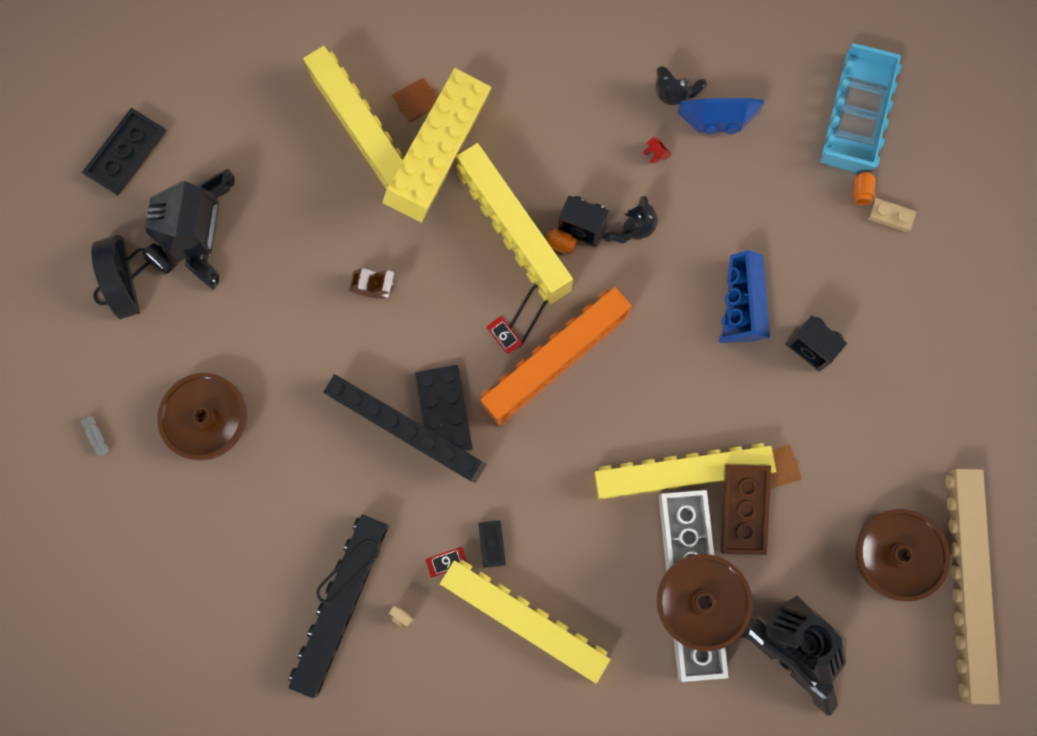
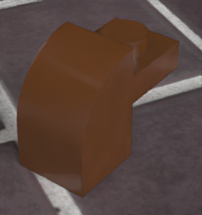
[349,268,394,299]

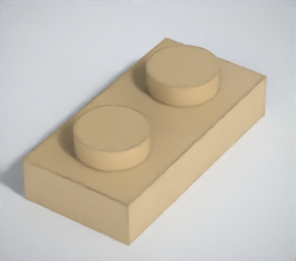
[868,198,917,233]

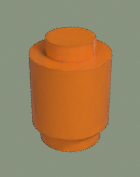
[853,172,876,205]
[545,228,577,255]

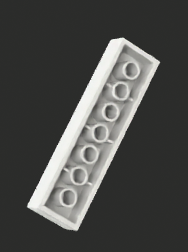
[658,490,729,682]

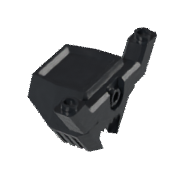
[145,168,235,290]
[740,596,846,715]

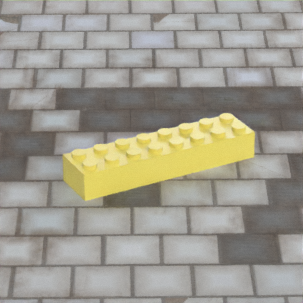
[303,46,404,190]
[382,68,492,223]
[456,143,573,305]

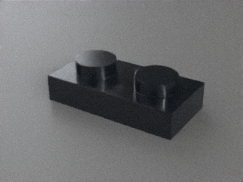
[478,520,506,568]

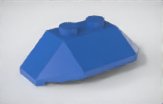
[678,98,764,134]

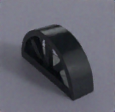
[91,235,140,319]

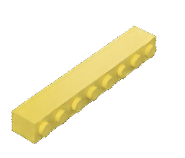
[594,443,776,500]
[440,559,611,684]

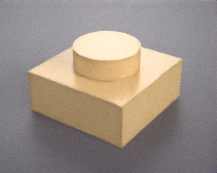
[389,605,415,627]

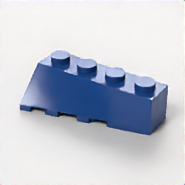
[719,250,770,343]

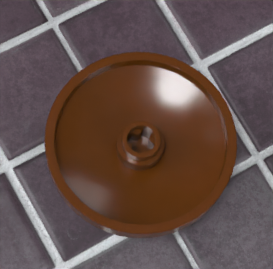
[157,373,247,461]
[856,509,950,602]
[657,554,753,651]

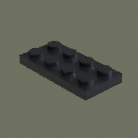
[82,108,166,196]
[415,365,473,458]

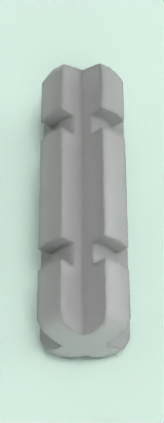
[81,416,109,457]

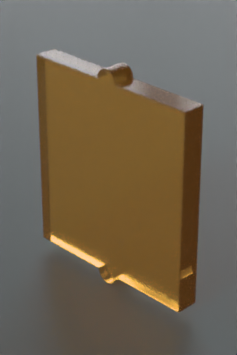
[393,78,437,122]
[770,445,802,489]

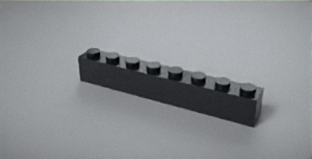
[323,374,487,483]
[288,514,390,699]

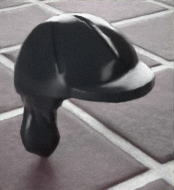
[655,66,707,106]
[603,196,658,243]

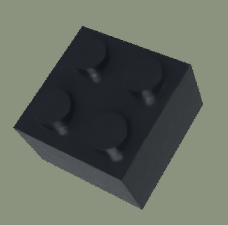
[558,195,609,247]
[785,315,847,372]

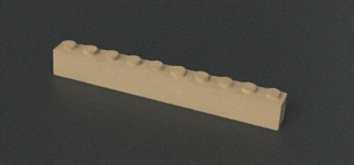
[945,469,1000,704]

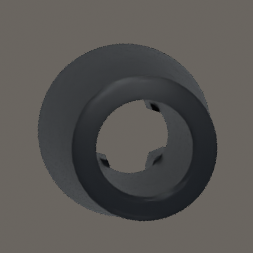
[142,243,174,275]

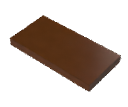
[720,463,771,555]

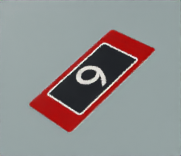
[487,316,523,355]
[425,547,467,578]

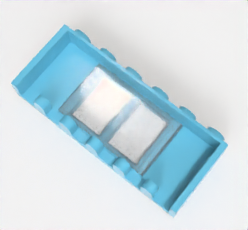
[820,43,902,174]

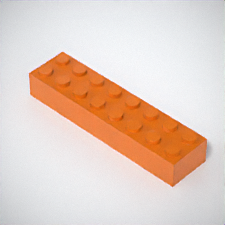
[480,287,632,426]

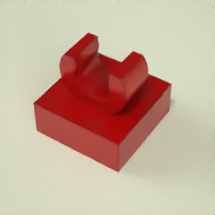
[643,137,672,164]

